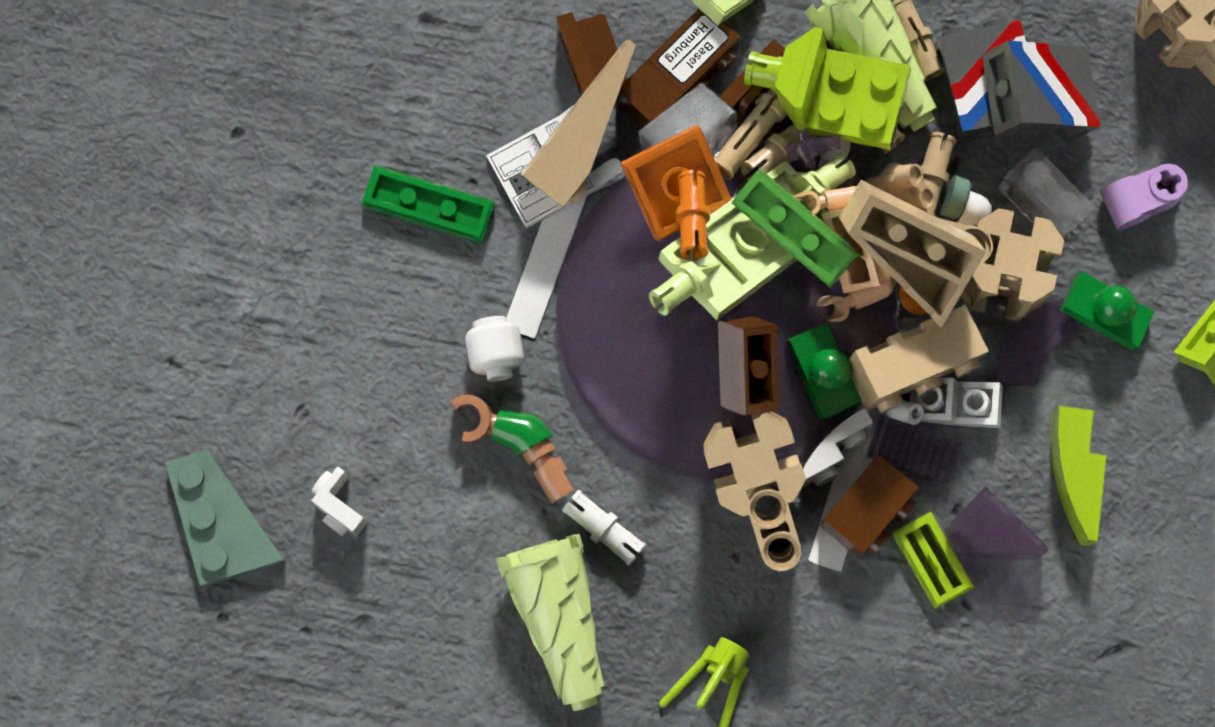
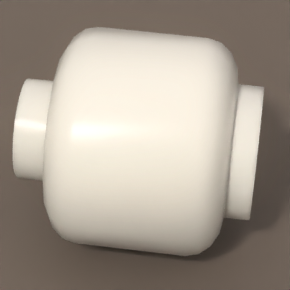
[465,316,525,382]

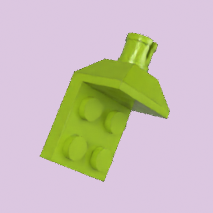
[744,27,911,150]

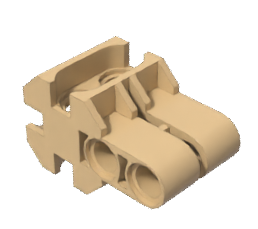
[1134,0,1215,86]
[939,208,1064,321]
[703,412,806,572]

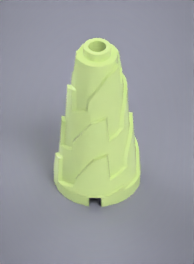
[804,0,937,132]
[496,534,604,711]

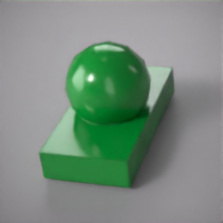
[1060,271,1154,351]
[785,322,862,420]

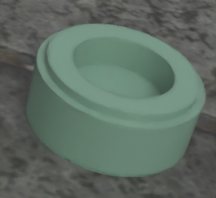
[940,175,971,220]

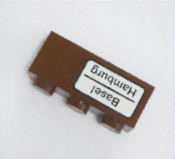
[616,8,741,136]

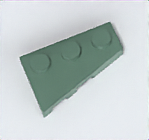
[165,450,286,588]

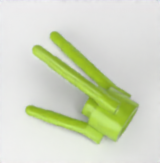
[659,637,750,727]

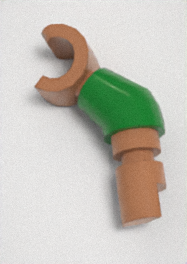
[449,395,574,504]

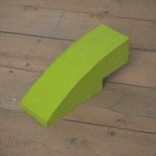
[1050,406,1107,547]

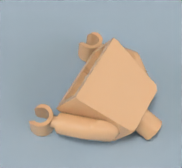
[793,186,897,322]

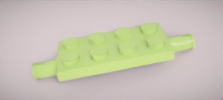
[649,154,855,321]

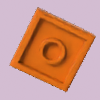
[620,125,732,241]

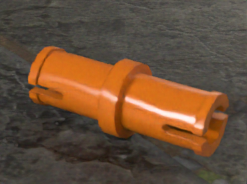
[676,170,710,260]

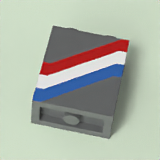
[934,18,1038,143]
[982,40,1100,140]

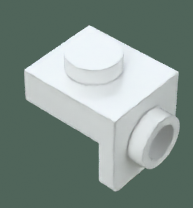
[311,467,367,537]

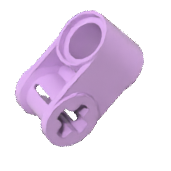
[1100,164,1188,230]

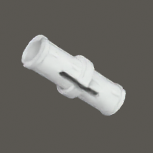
[562,490,646,566]

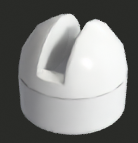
[957,191,992,227]

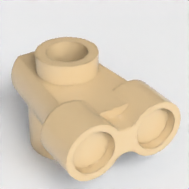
[864,163,935,210]

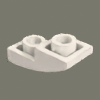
[910,378,1003,428]
[803,408,873,487]

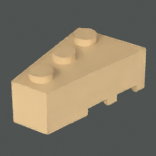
[849,305,989,414]

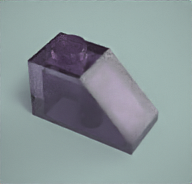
[944,487,1049,560]

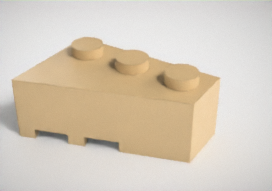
[840,180,986,328]

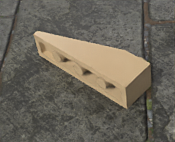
[520,40,636,207]

